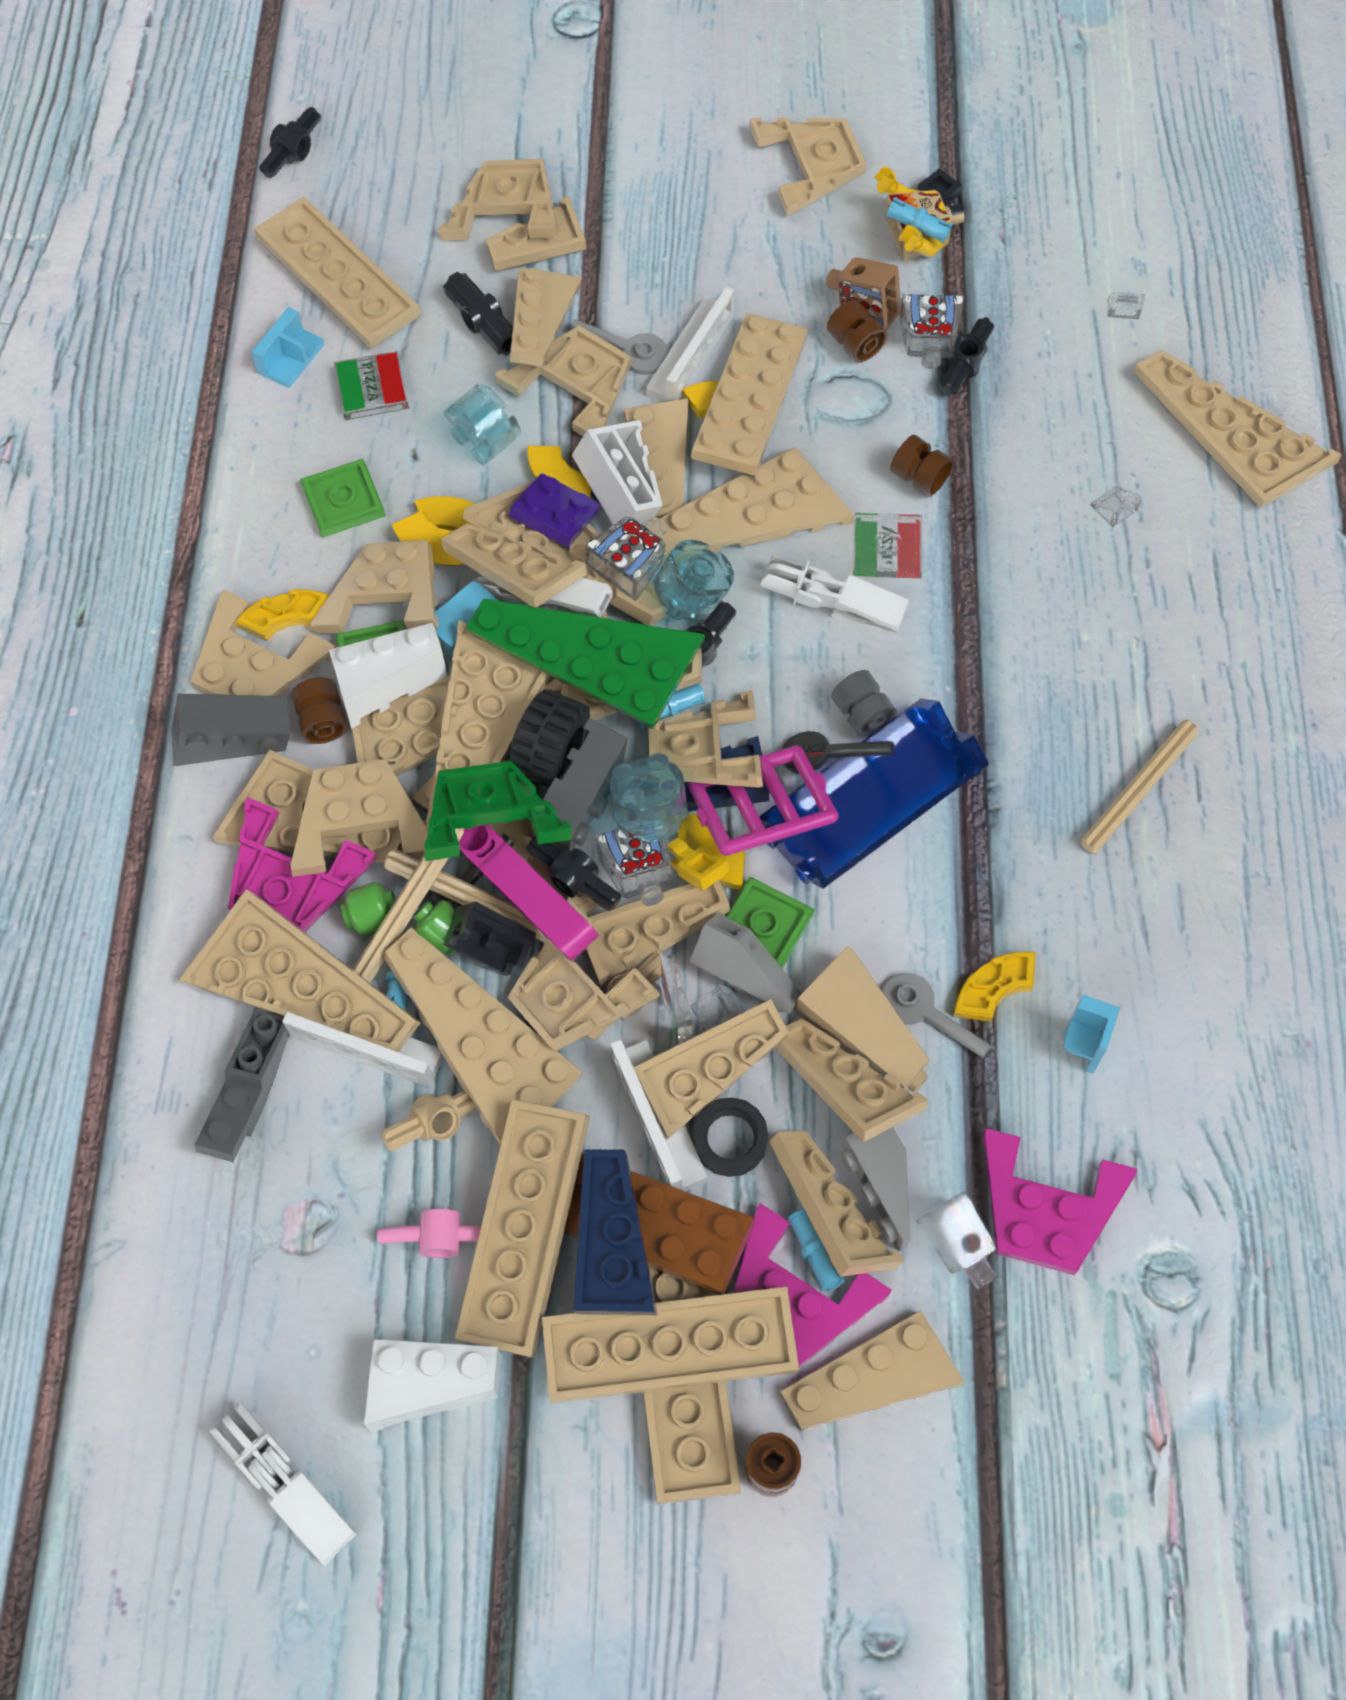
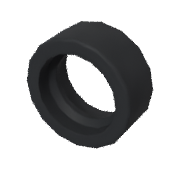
[693,1097,768,1177]

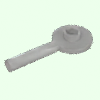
[570,319,668,375]
[882,973,991,1058]

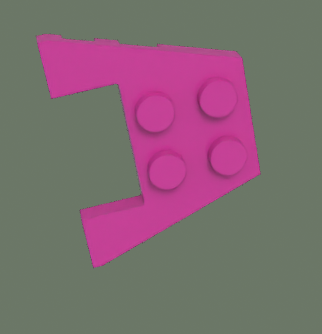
[228,797,378,933]
[983,1128,1137,1276]
[734,1203,892,1368]

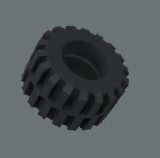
[510,689,590,788]

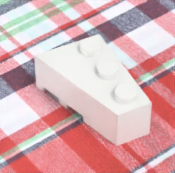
[572,420,663,529]
[329,622,447,729]
[363,1339,502,1432]

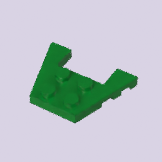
[424,761,572,861]

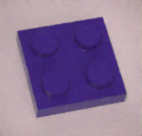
[509,473,601,548]

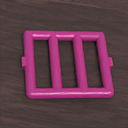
[687,745,839,856]

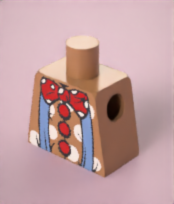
[826,257,901,331]

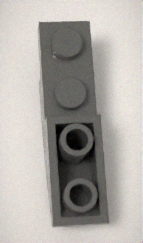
[194,1008,289,1162]

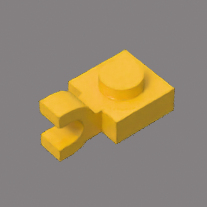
[666,838,730,891]

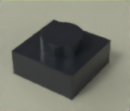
[917,169,962,206]

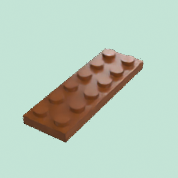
[564,1153,755,1295]

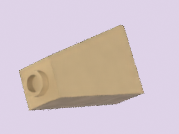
[796,946,929,1094]

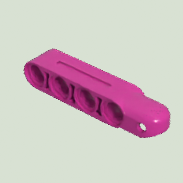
[459,824,599,962]

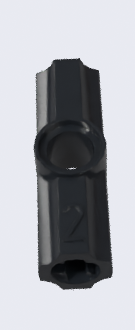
[443,271,513,356]

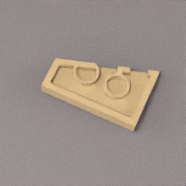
[486,196,586,271]

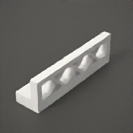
[646,287,734,403]
[282,1012,444,1088]
[610,1040,708,1191]

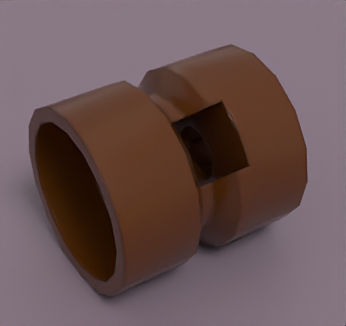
[827,299,888,363]
[890,435,954,497]
[291,677,348,744]
[745,1432,801,1497]

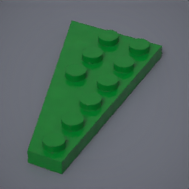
[466,598,705,729]

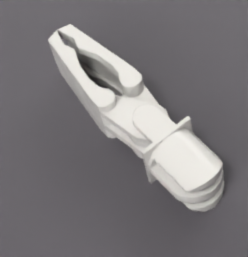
[760,555,909,637]
[476,573,613,617]
[208,1402,357,1566]

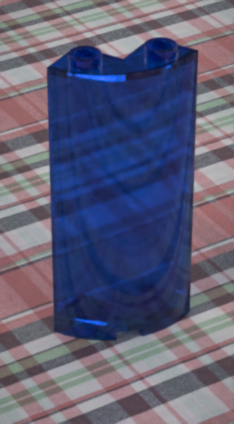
[759,698,989,889]

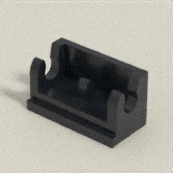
[444,901,537,976]

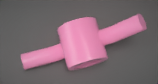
[377,1209,481,1258]

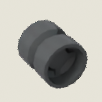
[831,670,897,738]

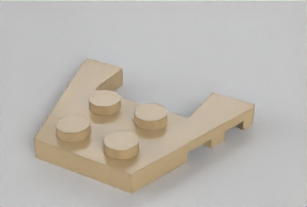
[750,118,867,215]
[438,159,558,241]
[495,325,631,436]
[310,540,439,634]
[191,589,336,696]
[648,690,763,787]
[291,759,428,877]
[507,898,661,1051]

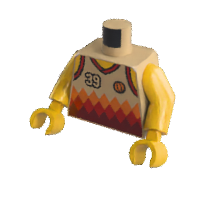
[875,166,964,262]

